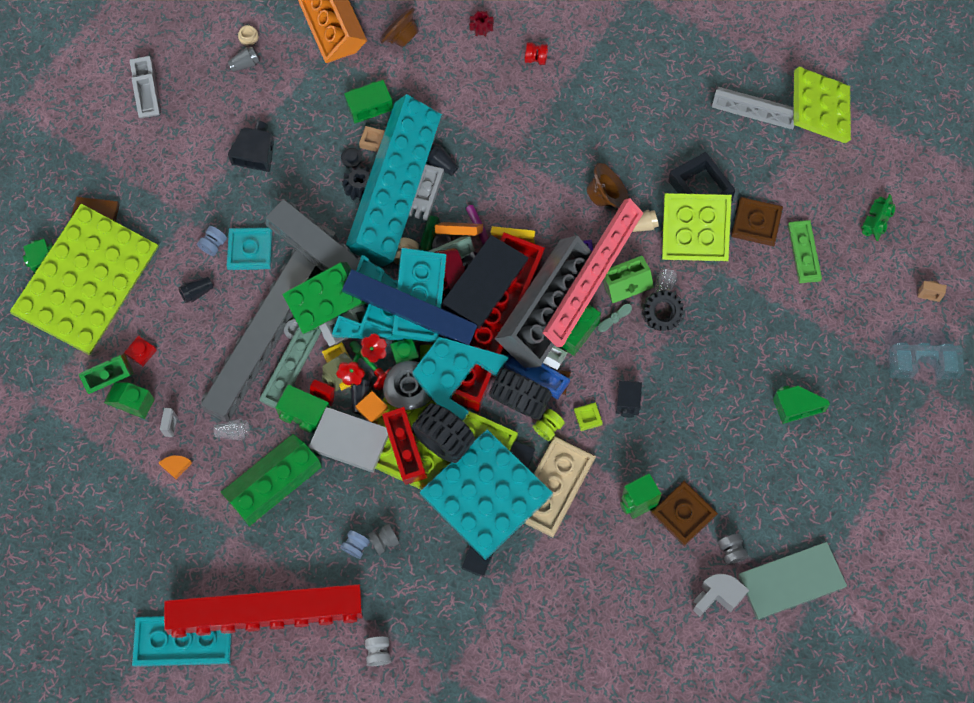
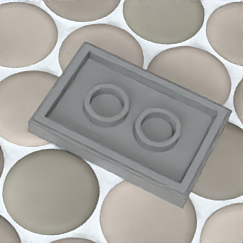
[308,407,389,473]

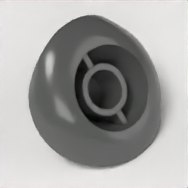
[383,360,432,410]

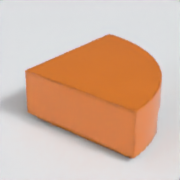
[158,456,192,479]

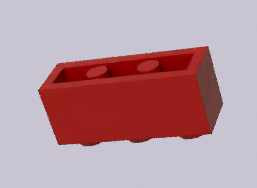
[382,407,428,485]

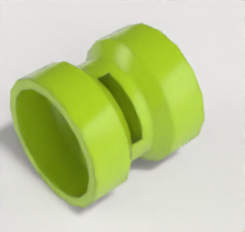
[533,409,565,441]

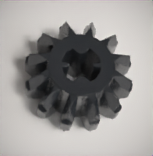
[342,165,371,201]

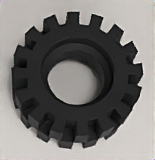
[642,290,685,331]

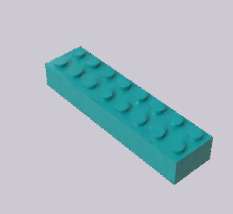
[346,94,442,267]

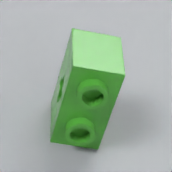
[603,256,654,303]

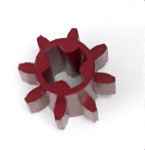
[469,11,494,37]

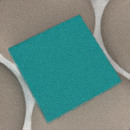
[227,228,273,270]

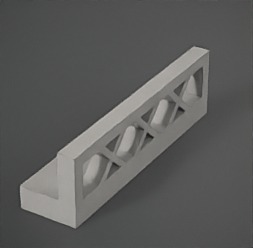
[712,87,795,130]

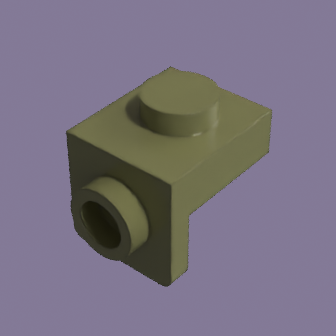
[322,352,352,392]

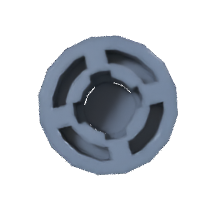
[197,226,227,256]

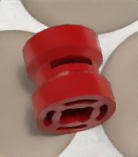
[525,42,548,65]

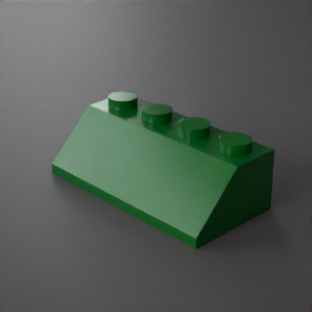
[220,434,322,527]

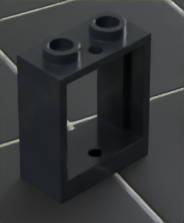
[668,152,735,203]

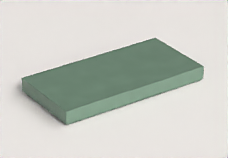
[738,542,847,620]

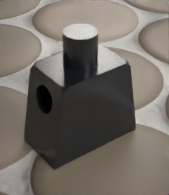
[228,121,274,172]

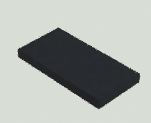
[442,235,529,329]

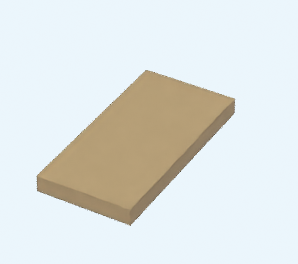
[525,436,596,538]

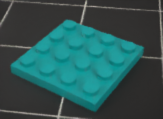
[419,430,553,560]

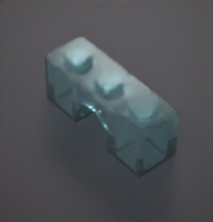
[888,342,965,379]

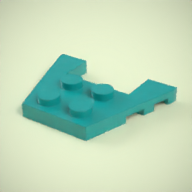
[331,255,404,340]
[412,337,508,421]

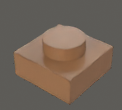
[359,126,385,152]
[918,281,947,302]

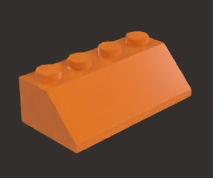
[298,0,367,63]

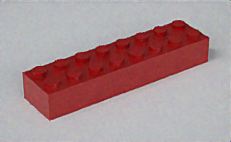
[450,232,545,412]

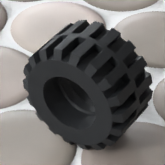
[489,369,552,419]
[411,403,475,463]

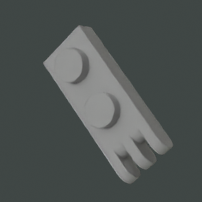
[409,165,444,221]

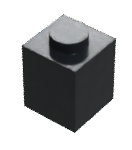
[616,380,642,418]

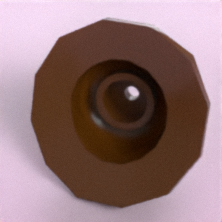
[380,8,419,47]
[586,163,629,208]

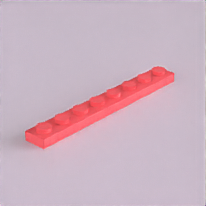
[542,198,643,347]

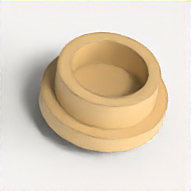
[238,25,259,45]

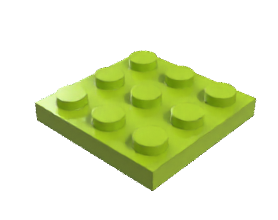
[794,67,851,143]
[662,193,731,261]

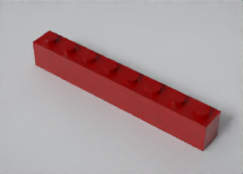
[164,584,363,638]

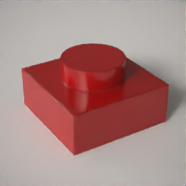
[124,336,157,367]
[310,379,335,407]

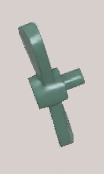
[598,304,632,332]

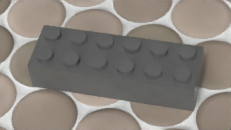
[495,235,592,368]

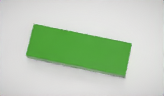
[788,220,822,283]

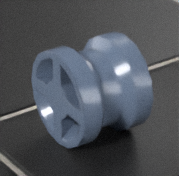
[340,530,370,559]

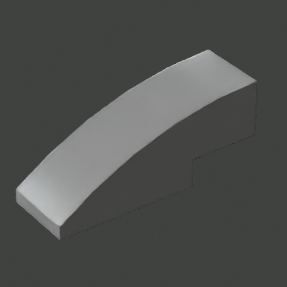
[130,56,160,119]

